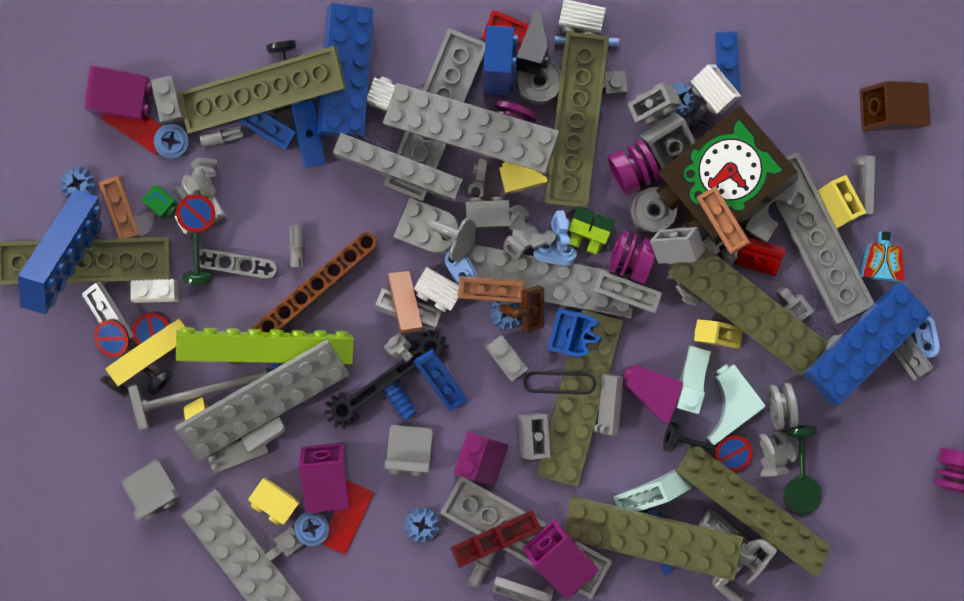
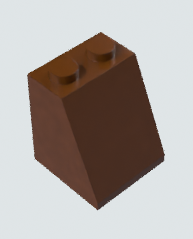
[860,81,931,131]

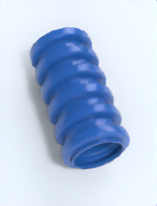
[382,380,418,421]

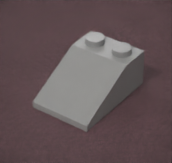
[639,112,696,170]

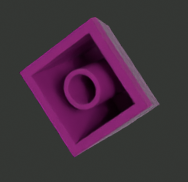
[84,65,153,121]
[622,364,684,424]
[453,431,509,485]
[299,443,350,514]
[522,519,599,600]

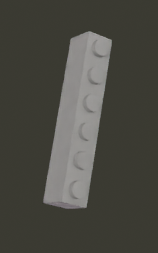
[333,133,463,202]

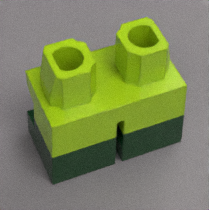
[568,206,615,255]

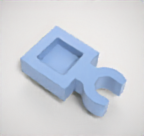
[551,211,570,251]

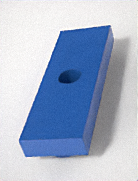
[291,101,326,168]

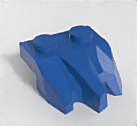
[547,308,602,357]

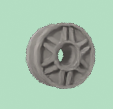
[516,61,561,106]
[630,187,677,234]
[768,382,798,430]

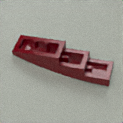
[450,510,541,568]

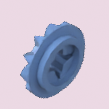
[670,83,696,116]
[154,124,189,158]
[60,167,95,198]
[490,301,522,329]
[405,508,439,543]
[294,512,329,546]

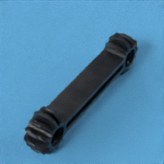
[324,329,449,429]

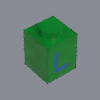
[141,184,178,219]

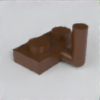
[499,285,544,333]

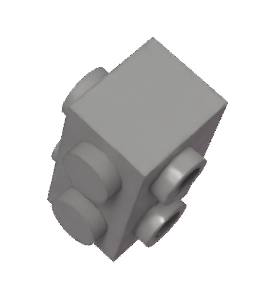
[627,83,682,125]

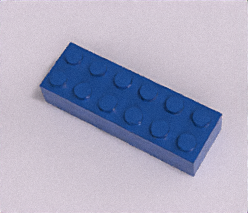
[317,3,374,140]
[483,25,518,98]
[18,190,102,315]
[802,282,931,405]

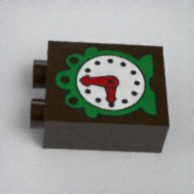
[656,105,798,246]

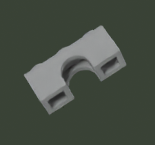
[743,183,802,242]

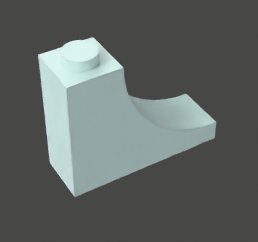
[675,346,711,414]
[706,364,765,445]
[613,470,695,511]

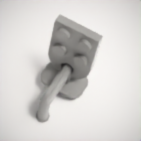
[393,198,475,262]
[699,506,778,601]

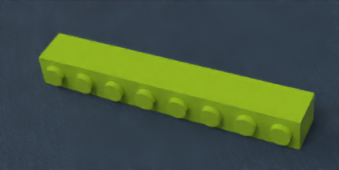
[176,327,354,364]

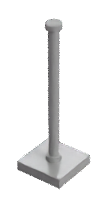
[128,368,267,430]

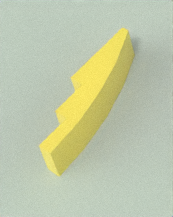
[105,319,185,386]

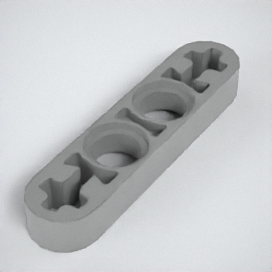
[199,249,278,279]

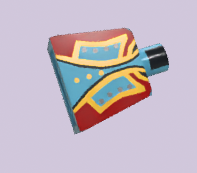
[859,232,904,282]

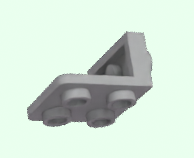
[241,416,285,453]
[385,425,432,476]
[122,460,180,521]

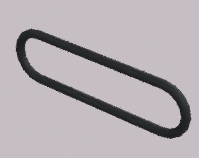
[523,371,596,394]

